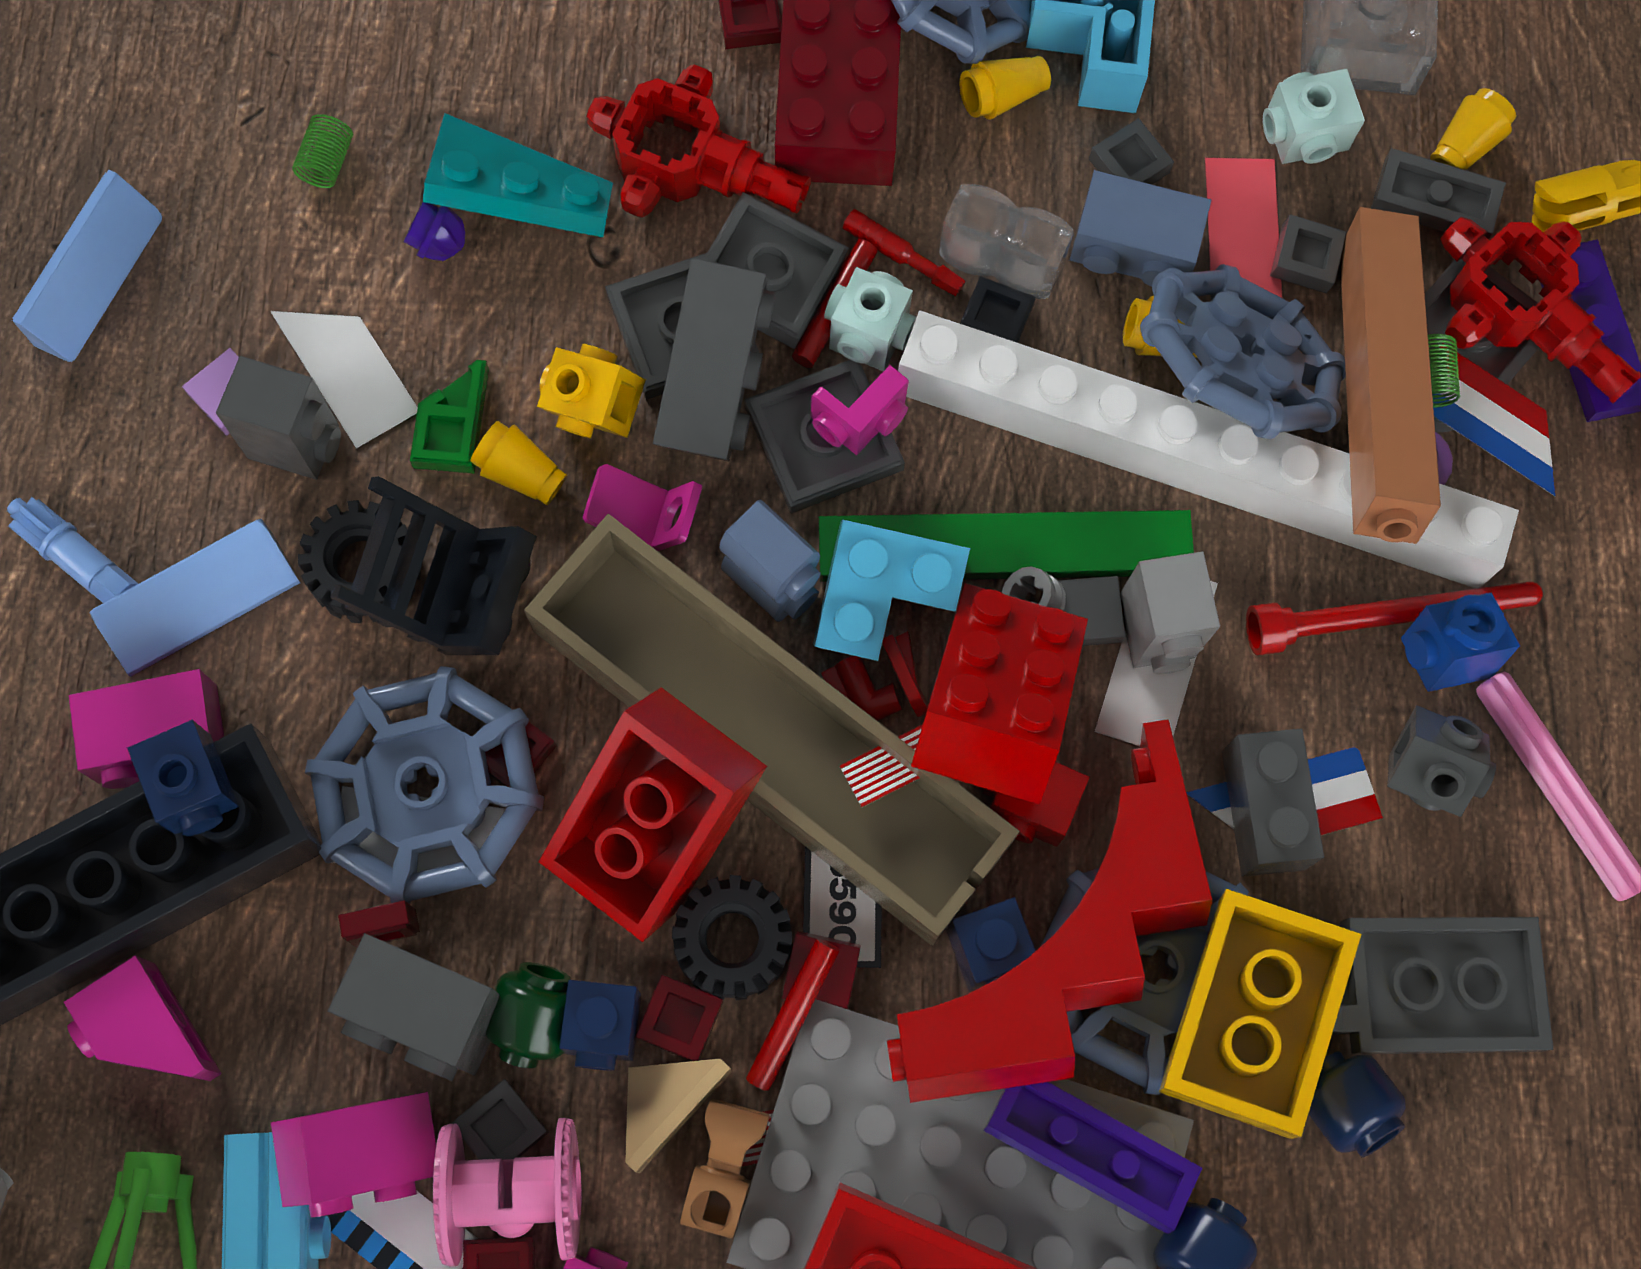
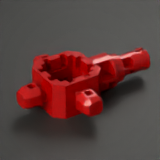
[586,64,811,218]
[1441,217,1641,404]

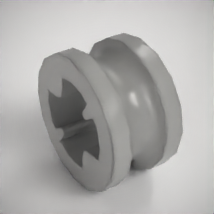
[1002,566,1066,610]

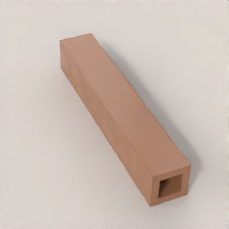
[1340,207,1441,544]

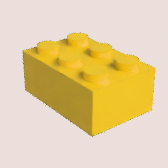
[1159,889,1362,1139]

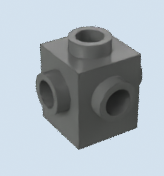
[1387,705,1496,817]

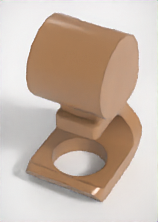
[680,1098,770,1239]

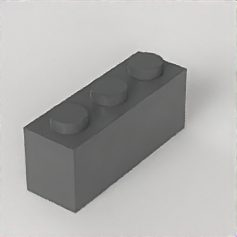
[653,258,776,462]

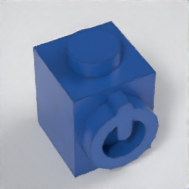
[1401,592,1520,692]

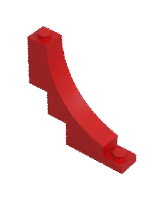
[887,719,1212,1103]

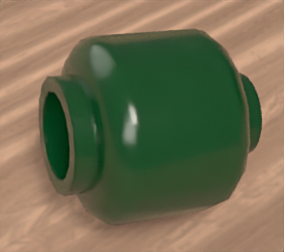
[486,962,571,1069]

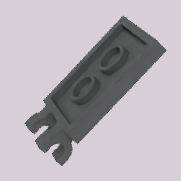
[1332,917,1554,1054]

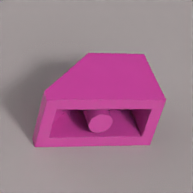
[64,955,222,1081]

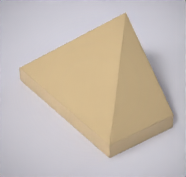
[625,1059,732,1173]

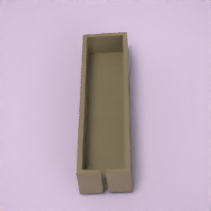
[524,514,1020,947]

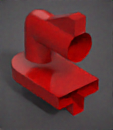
[821,631,928,721]

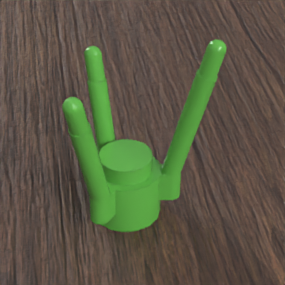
[89,1152,198,1269]

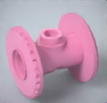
[433,1118,582,1267]

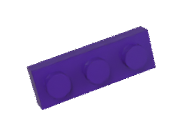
[1540,239,1641,422]
[983,1082,1202,1234]

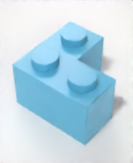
[1026,0,1155,113]
[813,520,970,661]

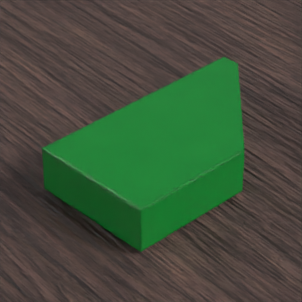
[410,360,489,474]

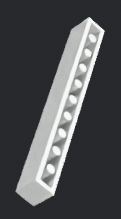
[898,310,1519,588]

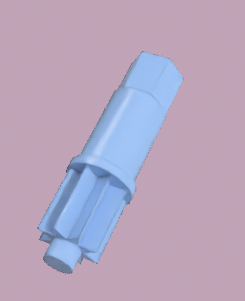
[7,497,138,603]

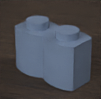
[719,500,821,622]

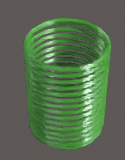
[292,114,354,188]
[1428,334,1461,408]

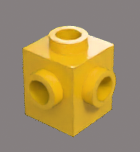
[537,344,646,439]

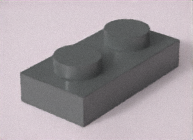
[1371,148,1506,239]

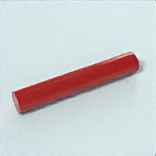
[792,239,878,368]
[746,938,840,1091]

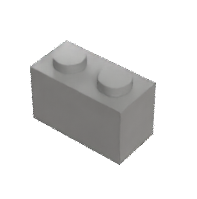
[1120,551,1220,674]

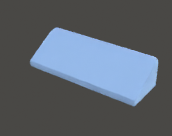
[12,170,162,362]
[90,519,300,677]

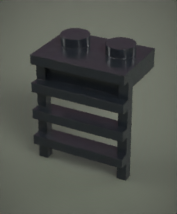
[330,476,537,655]

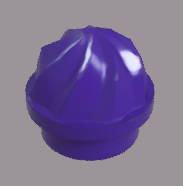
[403,202,465,261]

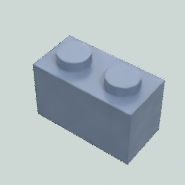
[1070,170,1211,287]

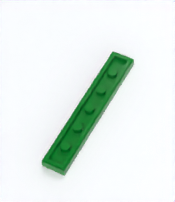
[818,510,1194,582]

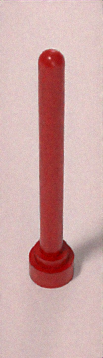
[1246,581,1543,656]

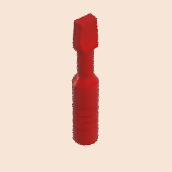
[842,209,966,296]

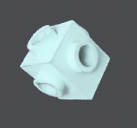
[1263,68,1365,164]
[824,267,917,371]

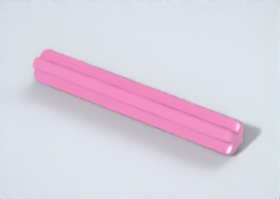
[1476,672,1641,901]

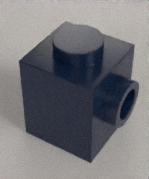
[127,720,239,836]
[946,897,1036,992]
[559,980,641,1071]

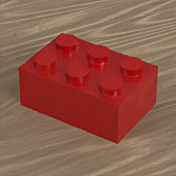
[911,583,1088,805]
[538,687,767,942]

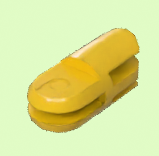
[1531,160,1641,232]

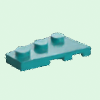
[423,113,613,237]

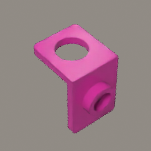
[583,464,702,551]

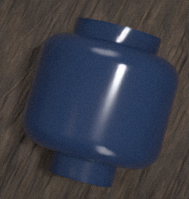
[1308,1051,1406,1158]
[1153,1198,1257,1269]

